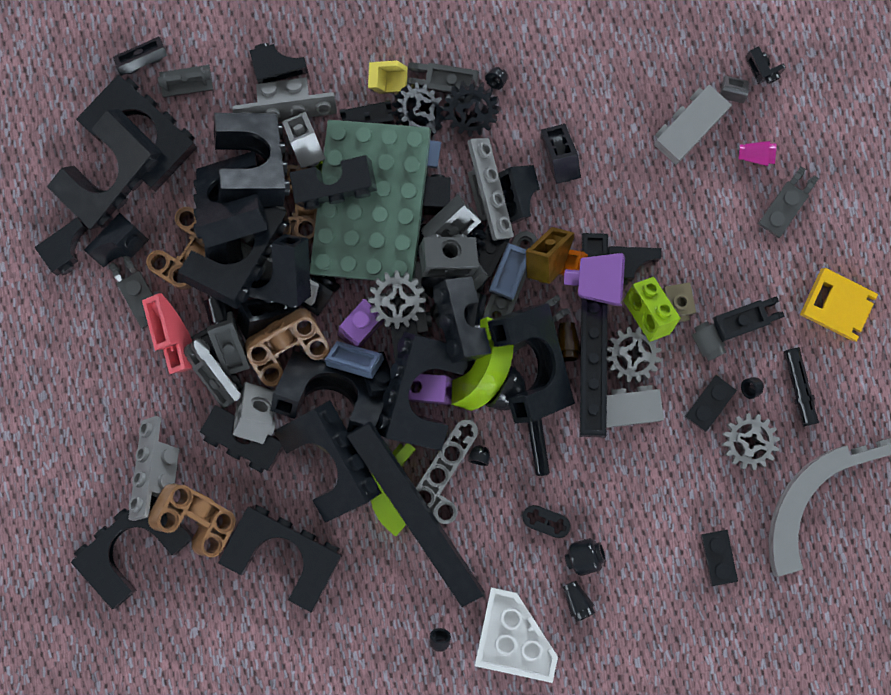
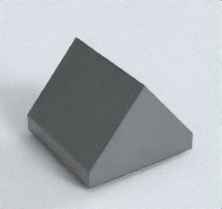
[720,76,749,104]

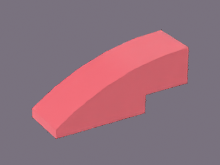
[142,293,193,374]

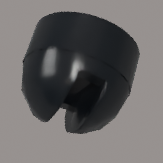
[485,67,508,90]
[741,377,764,399]
[468,445,490,466]
[429,628,451,652]

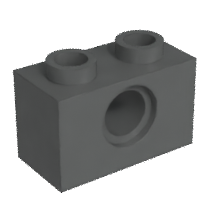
[419,234,479,277]

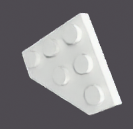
[475,587,558,683]

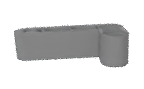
[416,420,478,524]

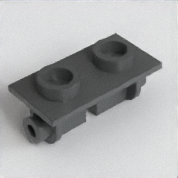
[158,65,213,97]

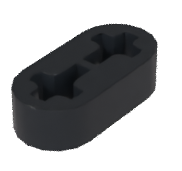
[522,505,571,538]

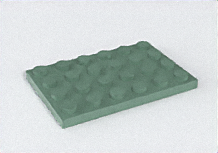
[310,120,431,284]

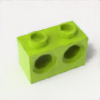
[623,276,681,342]

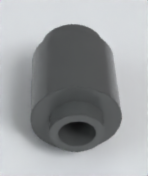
[692,321,727,361]

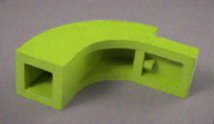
[451,317,514,411]
[371,443,416,537]

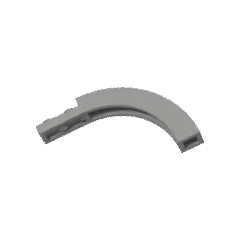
[768,438,891,577]

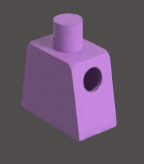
[564,253,625,306]
[337,299,387,348]
[409,374,453,406]

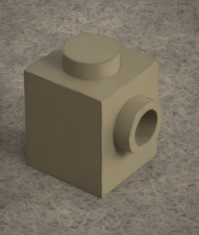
[662,282,696,323]

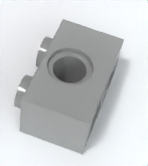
[282,112,325,169]
[233,382,276,444]

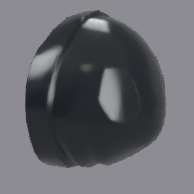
[485,366,526,411]

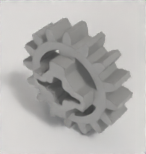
[368,270,426,329]
[607,327,662,383]
[721,413,780,470]

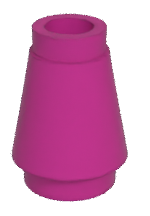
[739,141,777,166]

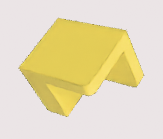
[368,61,408,94]

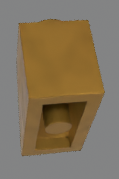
[526,227,574,284]

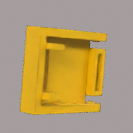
[800,268,878,342]

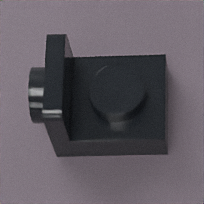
[745,46,786,84]
[301,276,340,316]

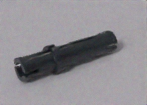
[783,347,819,427]

